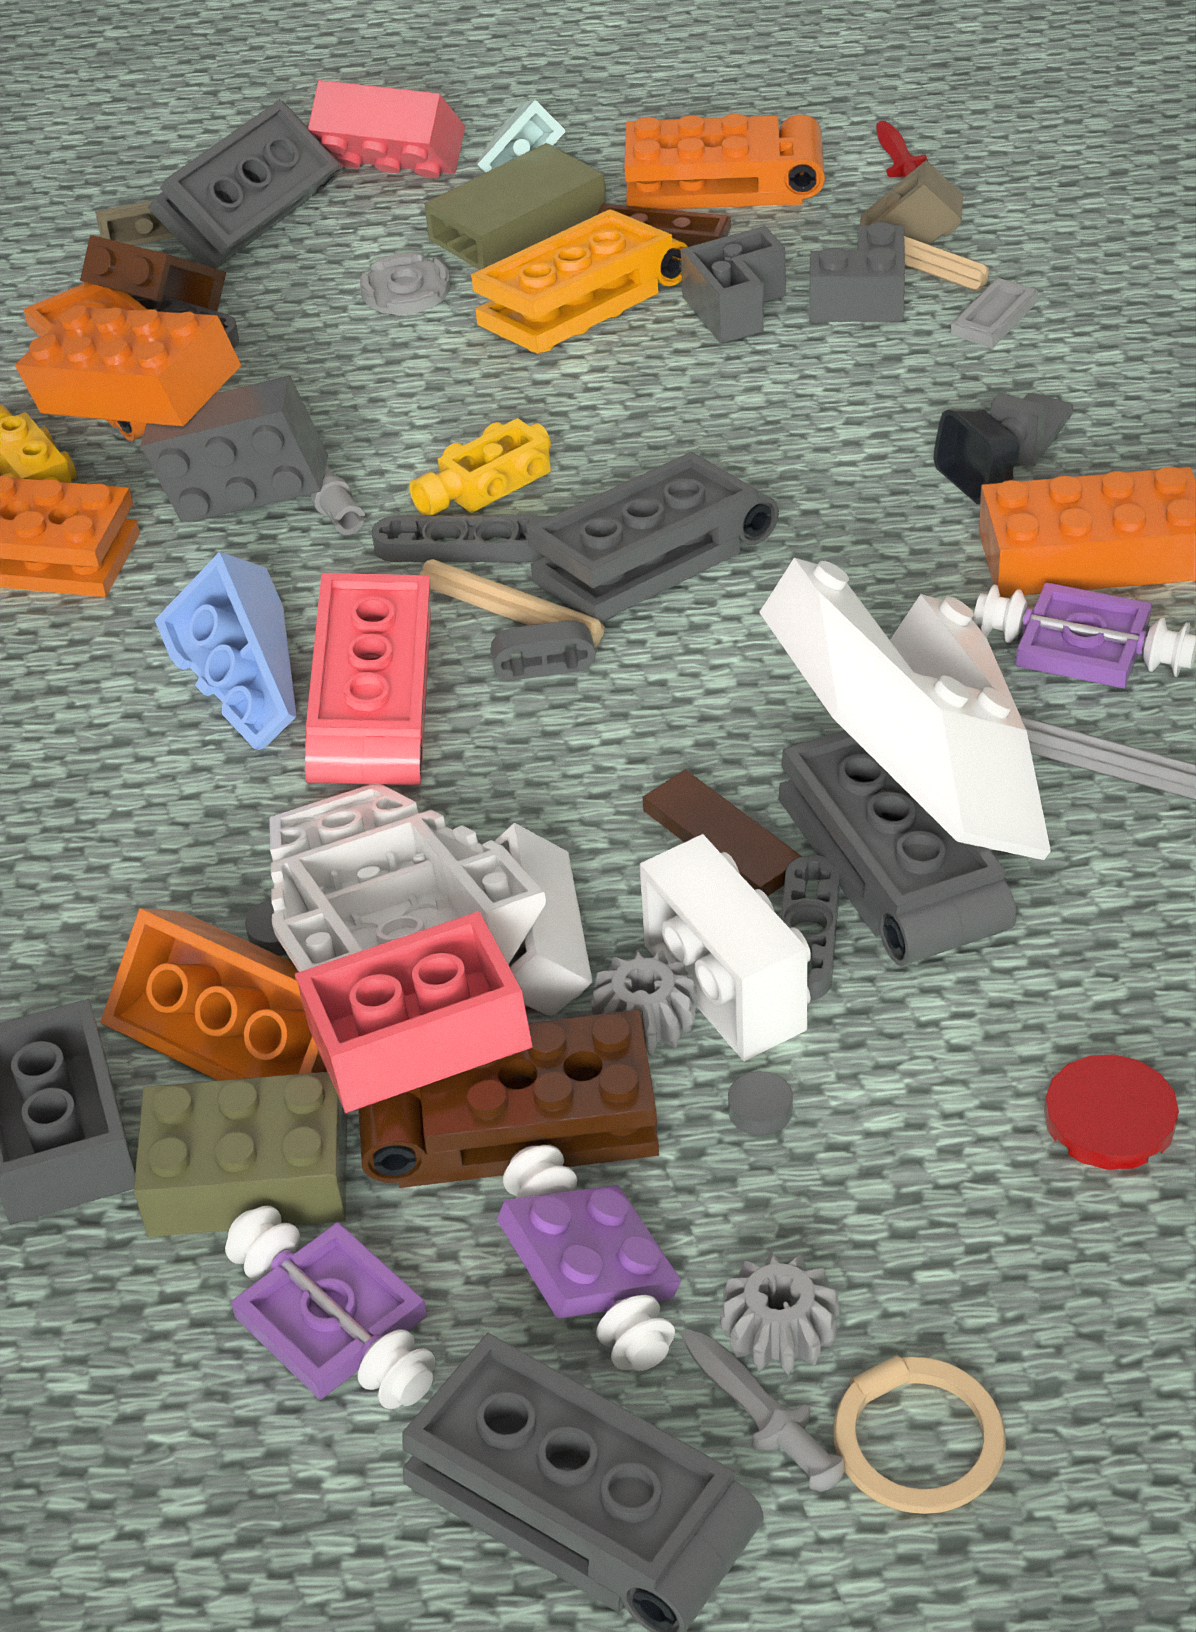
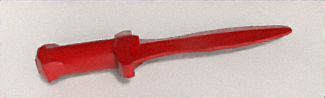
[876,121,928,178]

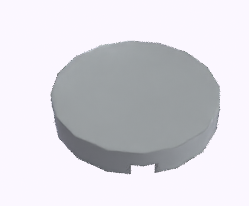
[360,253,450,315]

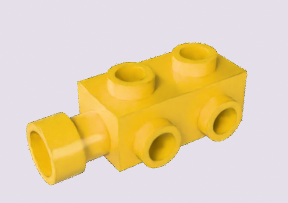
[0,404,77,483]
[409,418,551,515]

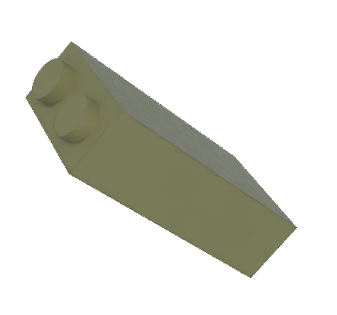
[424,143,606,270]

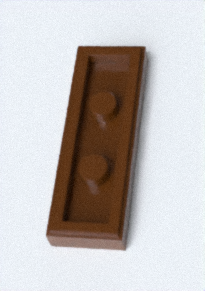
[597,204,731,247]
[642,769,802,897]

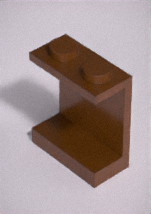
[80,235,226,311]

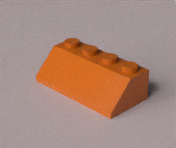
[100,908,327,1081]

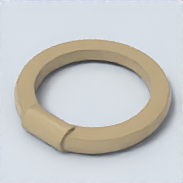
[833,1355,1006,1514]

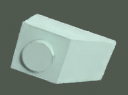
[476,100,565,173]

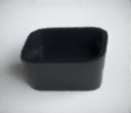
[933,408,1020,505]

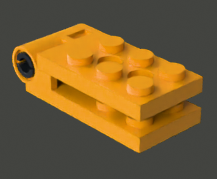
[471,209,688,354]

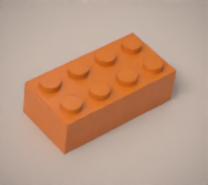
[15,305,242,427]
[979,467,1196,597]

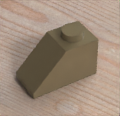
[860,160,963,244]

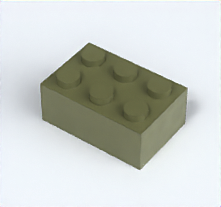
[134,1072,347,1237]

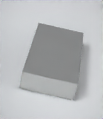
[951,278,1038,348]

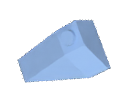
[155,552,297,750]

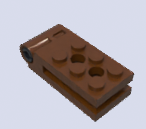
[358,1009,659,1188]

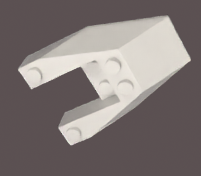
[759,558,1051,860]

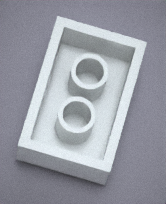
[640,834,811,1062]

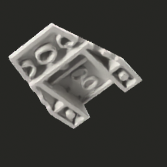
[269,784,547,972]

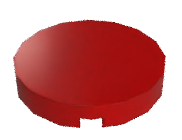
[1044,1054,1179,1170]

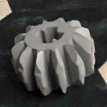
[591,950,698,1056]
[720,1251,839,1376]

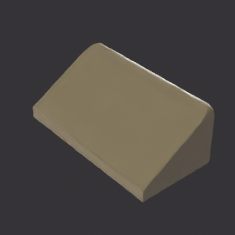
[95,200,175,245]

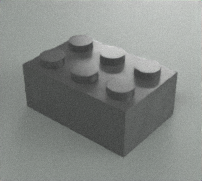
[140,375,328,522]
[0,998,135,1225]

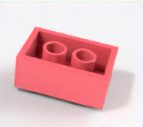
[308,80,465,178]
[295,911,532,1113]

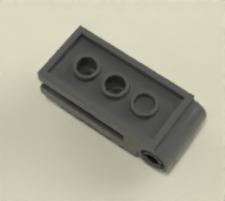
[148,99,344,269]
[527,452,779,622]
[778,730,1016,966]
[402,1332,764,1632]

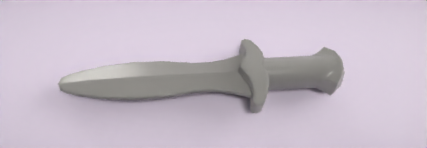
[681,1329,845,1492]

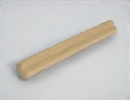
[419,559,605,648]

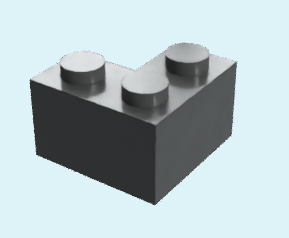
[810,222,905,322]
[681,226,786,344]

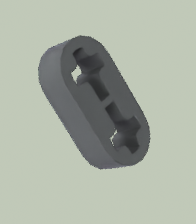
[490,620,596,681]

